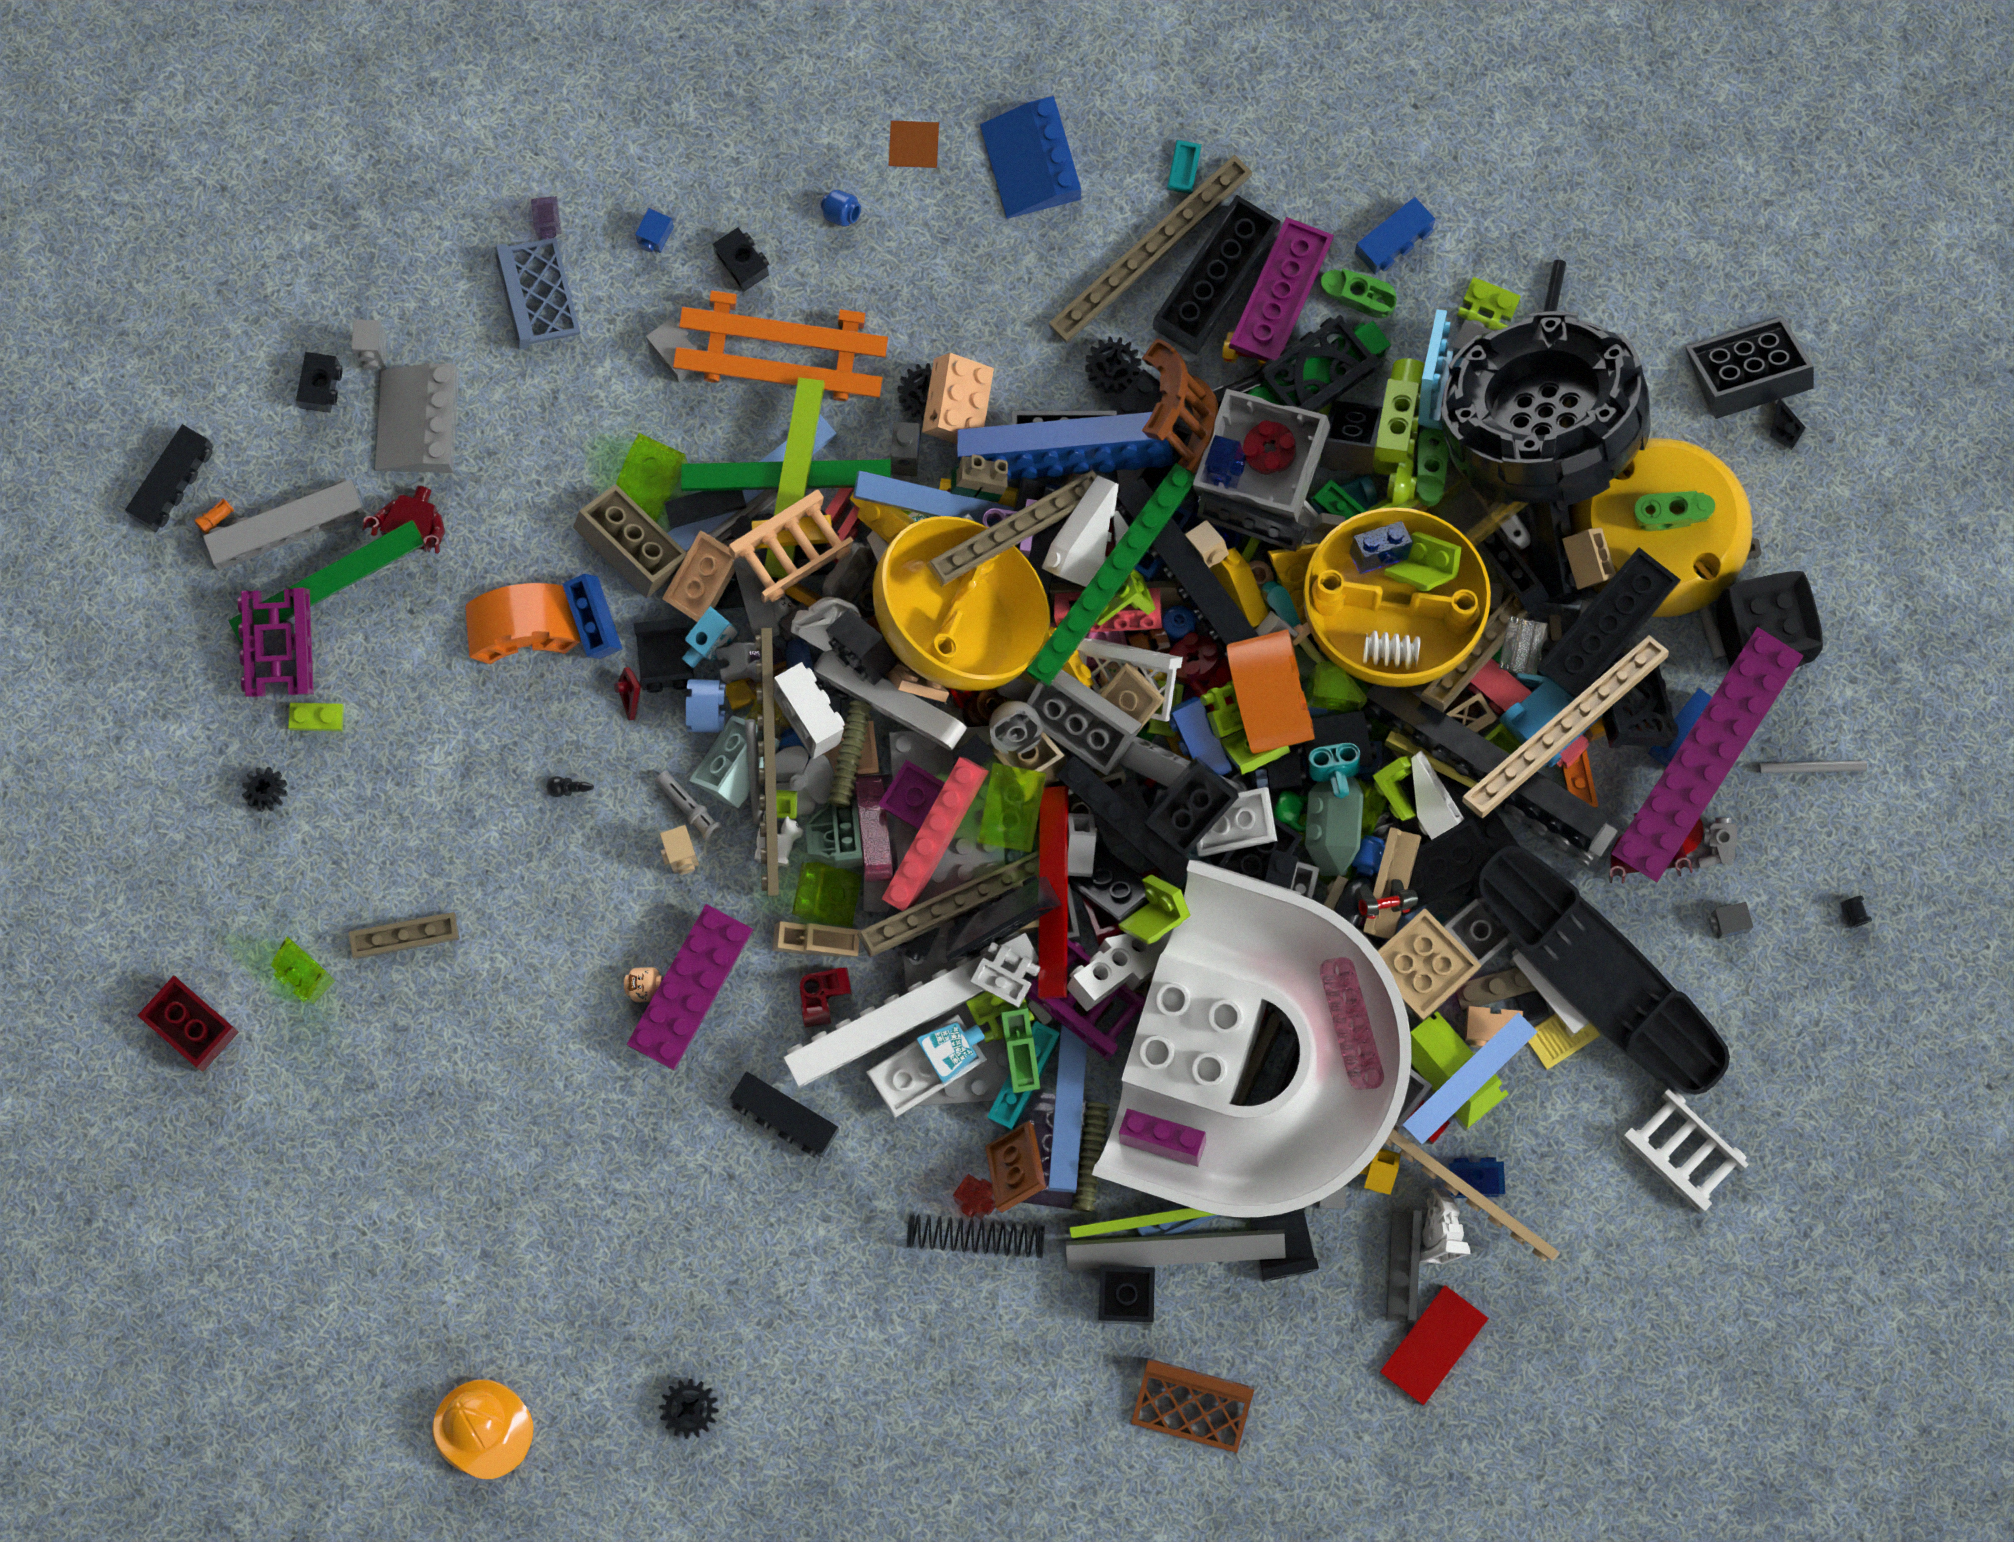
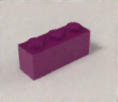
[1119,1108,1206,1167]

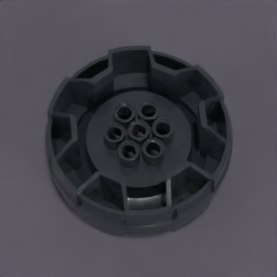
[1440,311,1651,506]

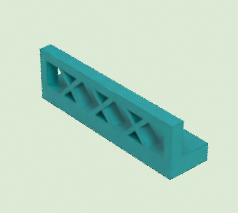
[987,1021,1060,1132]

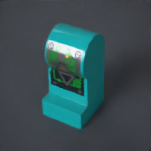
[1261,581,1302,628]

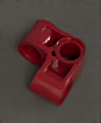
[800,967,852,1028]

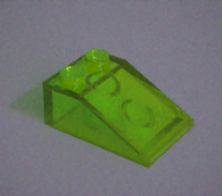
[616,433,688,523]
[976,763,1046,853]

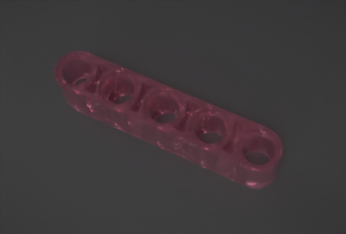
[855,775,893,882]
[1320,957,1384,1090]

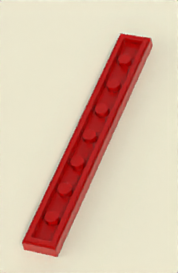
[1038,786,1068,999]

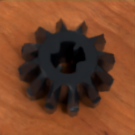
[242,767,288,812]

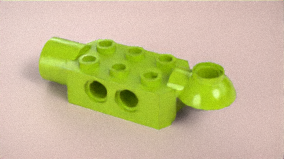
[1374,358,1425,507]

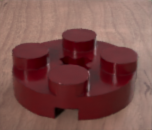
[1243,420,1296,475]
[1168,633,1221,684]

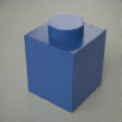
[635,208,674,253]

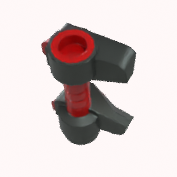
[1355,879,1418,919]

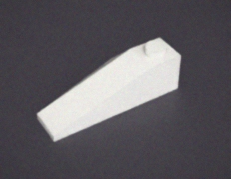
[1042,476,1119,587]

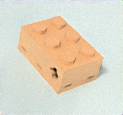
[922,353,994,444]

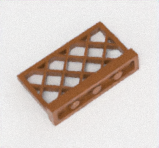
[1131,1358,1254,1453]

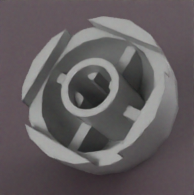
[989,700,1043,754]

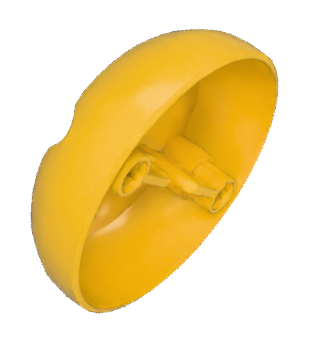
[1569,438,1752,617]
[1303,507,1491,687]
[873,516,1050,691]

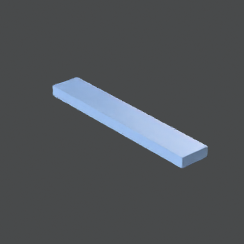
[1402,1012,1538,1145]

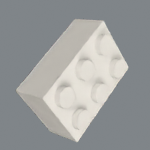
[773,662,845,759]

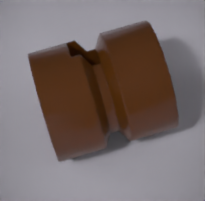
[1126,626,1171,668]
[962,689,1007,727]

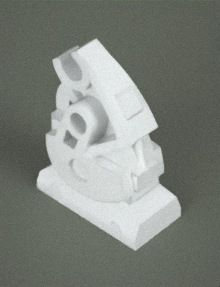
[1419,1188,1470,1264]

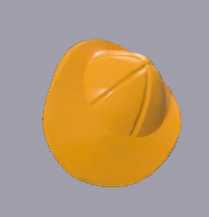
[432,1379,533,1479]

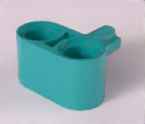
[1309,743,1360,799]

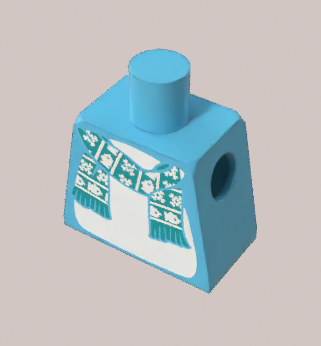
[682,606,740,668]
[917,1022,985,1085]

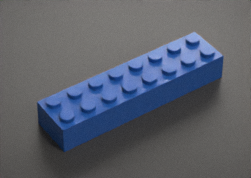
[957,412,1174,481]

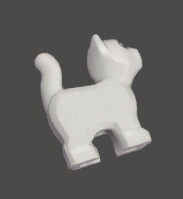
[754,815,803,867]

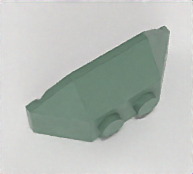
[1305,776,1363,876]
[806,795,864,868]

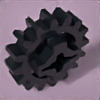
[1085,337,1141,394]
[897,363,935,421]
[659,1379,719,1440]

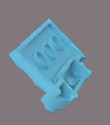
[1418,309,1454,430]

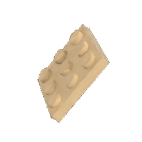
[1377,908,1482,1022]

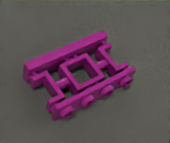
[237,588,314,697]

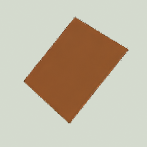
[888,120,939,168]

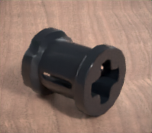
[1840,895,1872,929]

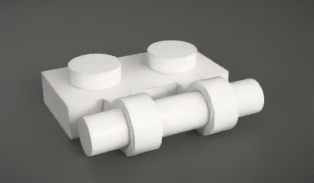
[970,942,1041,1008]

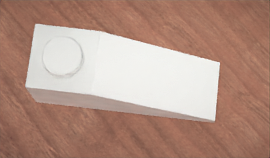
[1411,750,1464,840]

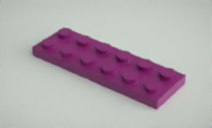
[1229,217,1334,362]
[626,904,754,1071]

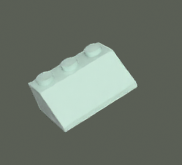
[689,715,780,808]

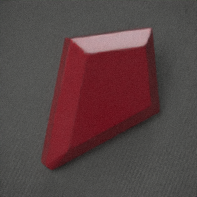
[614,667,641,721]

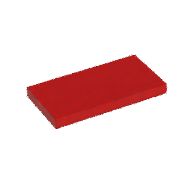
[1379,1285,1489,1406]

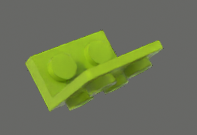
[1384,531,1461,591]
[1095,568,1156,626]
[1373,755,1417,821]
[1118,874,1191,944]

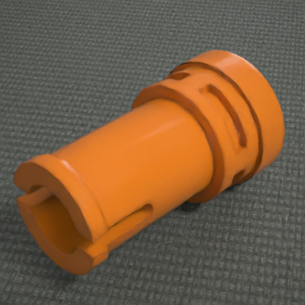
[194,498,234,535]

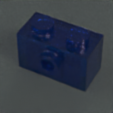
[1205,435,1246,489]
[1349,521,1413,574]
[1447,1157,1506,1199]

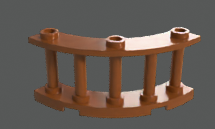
[1141,338,1219,474]

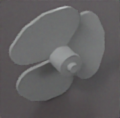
[775,745,835,815]

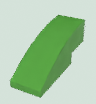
[999,1002,1040,1093]

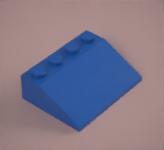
[980,96,1081,219]

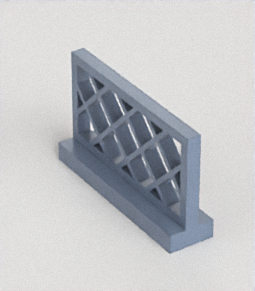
[495,237,580,349]

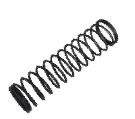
[907,1213,1045,1259]

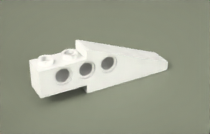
[1067,928,1174,1011]

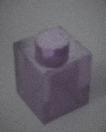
[531,196,562,239]

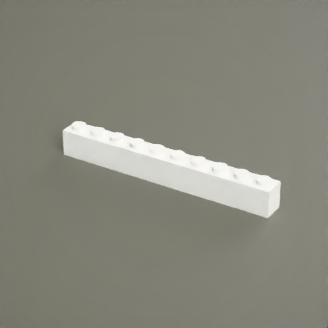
[784,932,1039,1088]

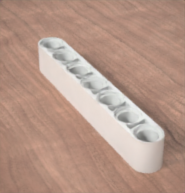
[813,650,967,751]

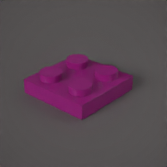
[878,759,945,830]

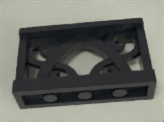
[1257,315,1381,413]
[1600,648,1678,748]

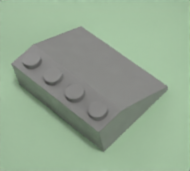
[375,364,459,473]

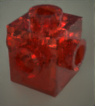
[953,1173,996,1220]

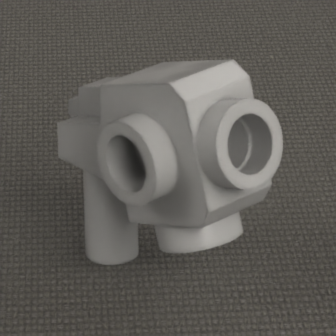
[1698,817,1737,869]

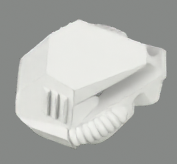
[791,596,861,651]

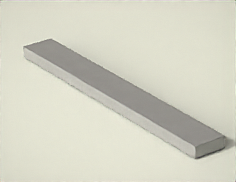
[1066,1229,1285,1270]

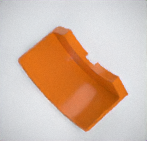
[465,583,581,664]
[1226,629,1315,754]

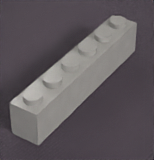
[203,479,366,571]

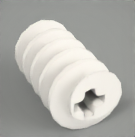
[1363,630,1420,670]

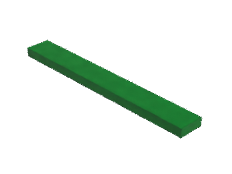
[681,459,891,491]
[228,520,424,644]

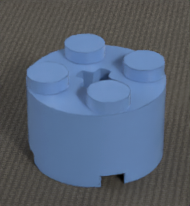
[686,679,726,733]

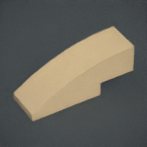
[772,921,860,957]

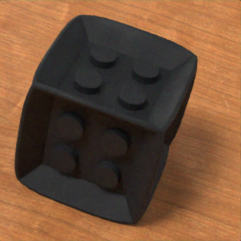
[1716,571,1823,668]

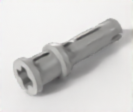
[655,771,723,841]

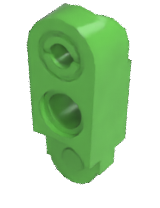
[1320,268,1397,319]
[1415,428,1449,506]
[1634,491,1715,532]

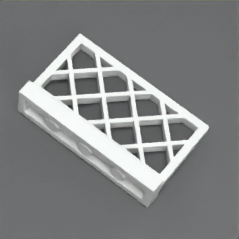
[1076,637,1183,721]

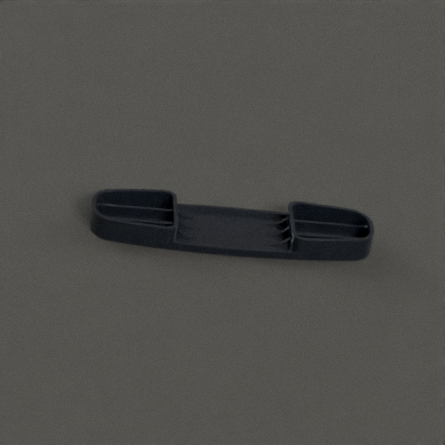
[1472,846,1730,1095]

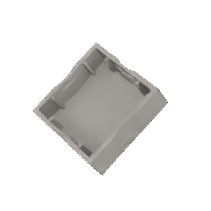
[1193,389,1330,523]

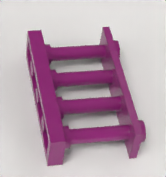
[1026,940,1147,1061]

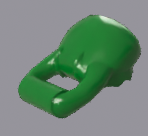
[1273,790,1308,833]

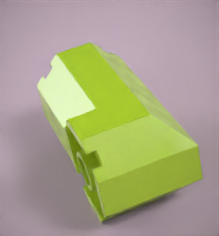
[1410,1011,1508,1131]

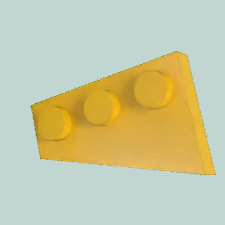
[1267,543,1319,624]

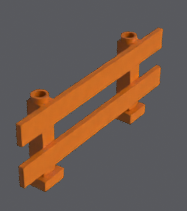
[673,290,888,401]

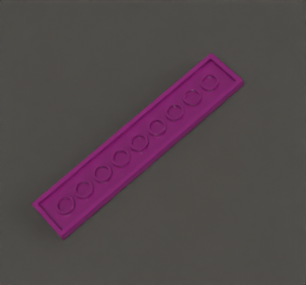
[1611,627,1803,883]

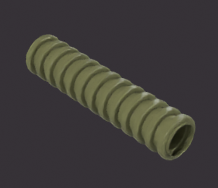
[827,700,873,807]
[1071,1102,1110,1212]

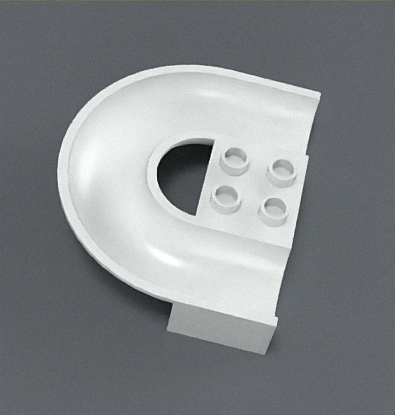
[1092,860,1412,1217]

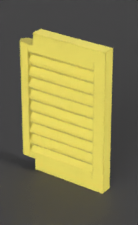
[1528,1013,1601,1070]

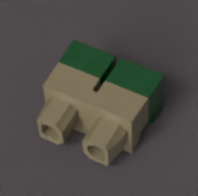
[951,454,1008,503]

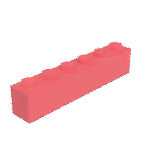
[1468,658,1589,769]
[882,757,989,911]

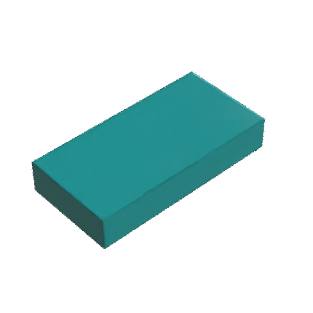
[1167,140,1202,194]

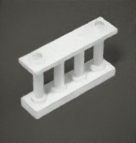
[1621,1089,1749,1214]

